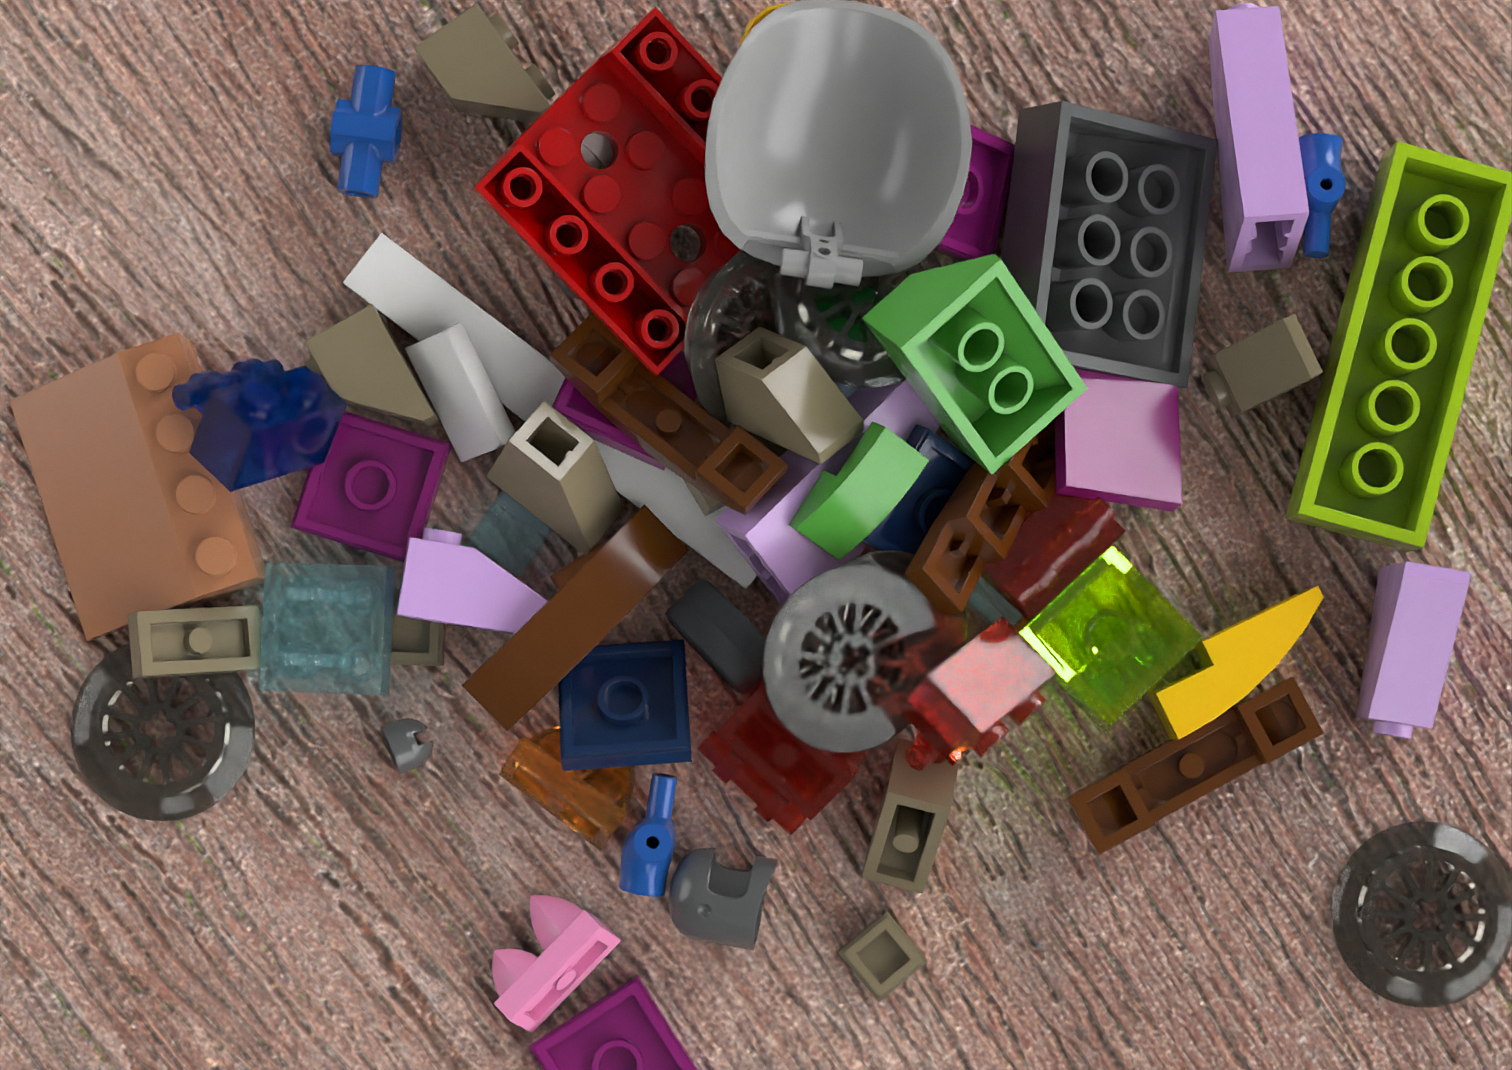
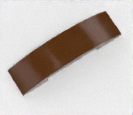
[550,313,788,515]
[461,504,689,731]
[1067,677,1324,855]

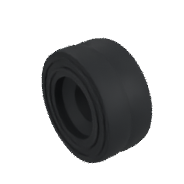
[665,578,780,695]

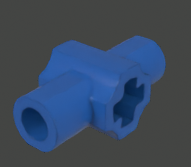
[330,65,403,198]

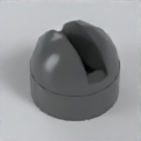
[381,718,434,775]

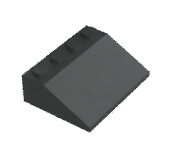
[1001,101,1218,389]

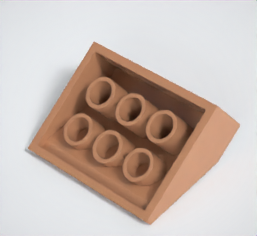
[9,333,270,641]

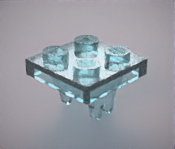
[259,563,395,695]

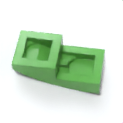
[789,421,929,560]

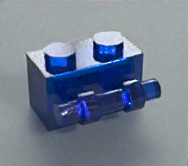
[172,358,347,492]

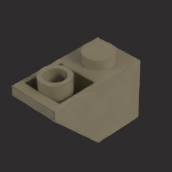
[414,3,556,123]
[715,326,865,464]
[486,401,624,556]

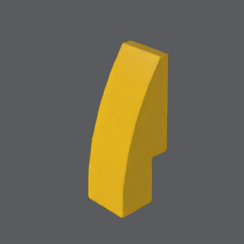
[1148,586,1324,740]

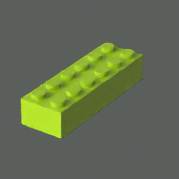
[1285,141,1512,552]

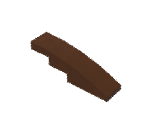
[904,419,1056,616]

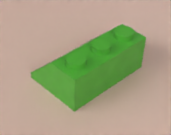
[862,254,1088,475]

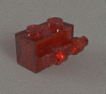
[981,491,1126,623]
[898,616,1057,771]
[696,667,867,835]

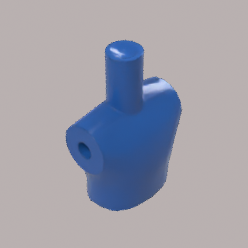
[1299,133,1346,258]
[619,773,678,897]

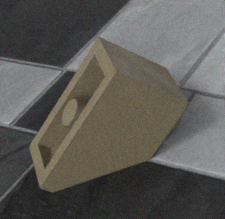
[304,304,440,427]
[1203,313,1323,418]
[861,738,961,894]

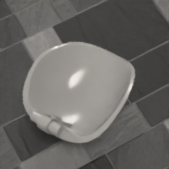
[705,0,972,289]

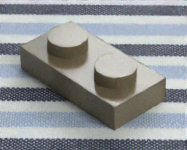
[127,605,264,679]

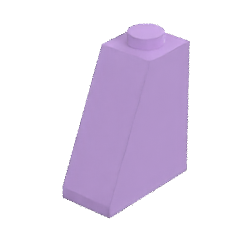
[1356,561,1471,739]

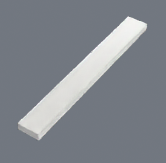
[343,233,758,590]

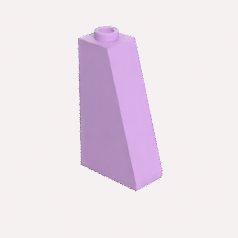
[1208,3,1309,273]
[715,364,940,625]

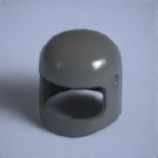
[669,848,778,950]

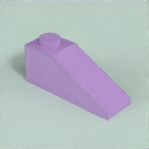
[395,528,547,635]

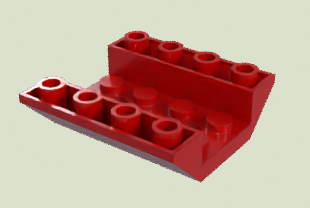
[472,7,760,376]

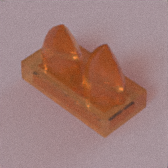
[499,726,636,851]

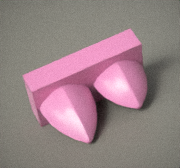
[492,895,621,1033]

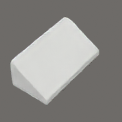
[405,321,516,462]

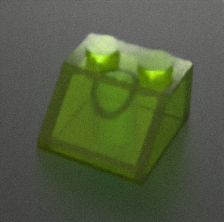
[1018,545,1203,735]

